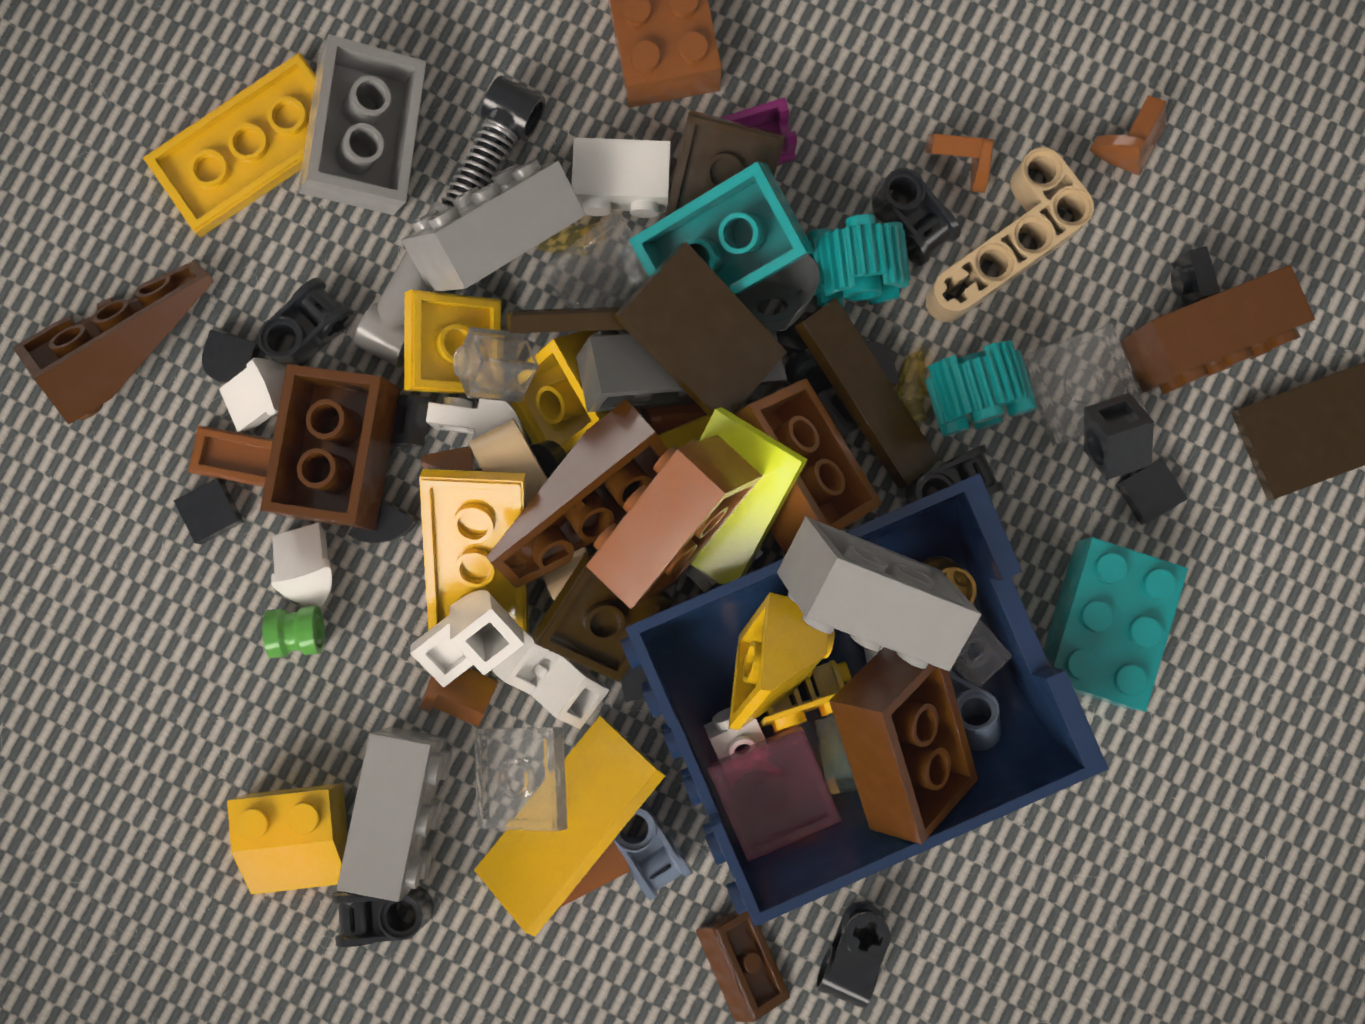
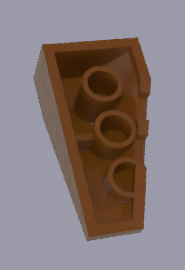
[12,261,214,425]
[487,399,668,588]

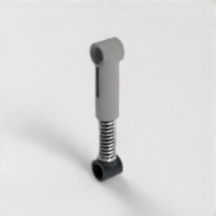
[354,75,545,368]

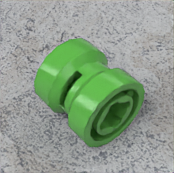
[262,606,325,658]

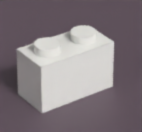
[572,137,671,218]

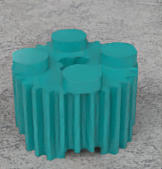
[807,214,911,307]
[925,340,1037,437]

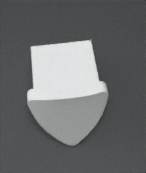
[219,358,286,432]
[271,522,332,607]

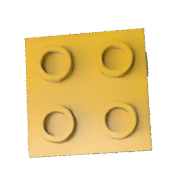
[759,660,851,733]

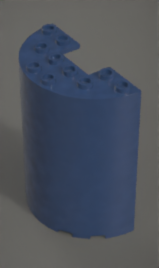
[620,473,1109,927]

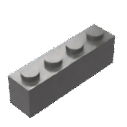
[576,328,787,413]

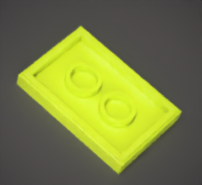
[691,407,808,585]

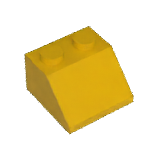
[501,331,640,454]
[729,592,835,730]
[227,783,348,894]

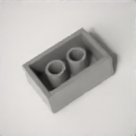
[298,34,426,215]
[401,159,586,292]
[777,516,981,671]
[337,727,452,902]

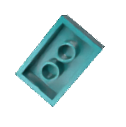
[629,161,815,296]
[1043,537,1188,712]

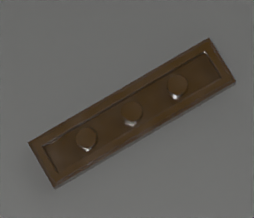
[794,298,939,489]

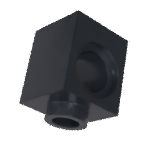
[1084,392,1154,480]

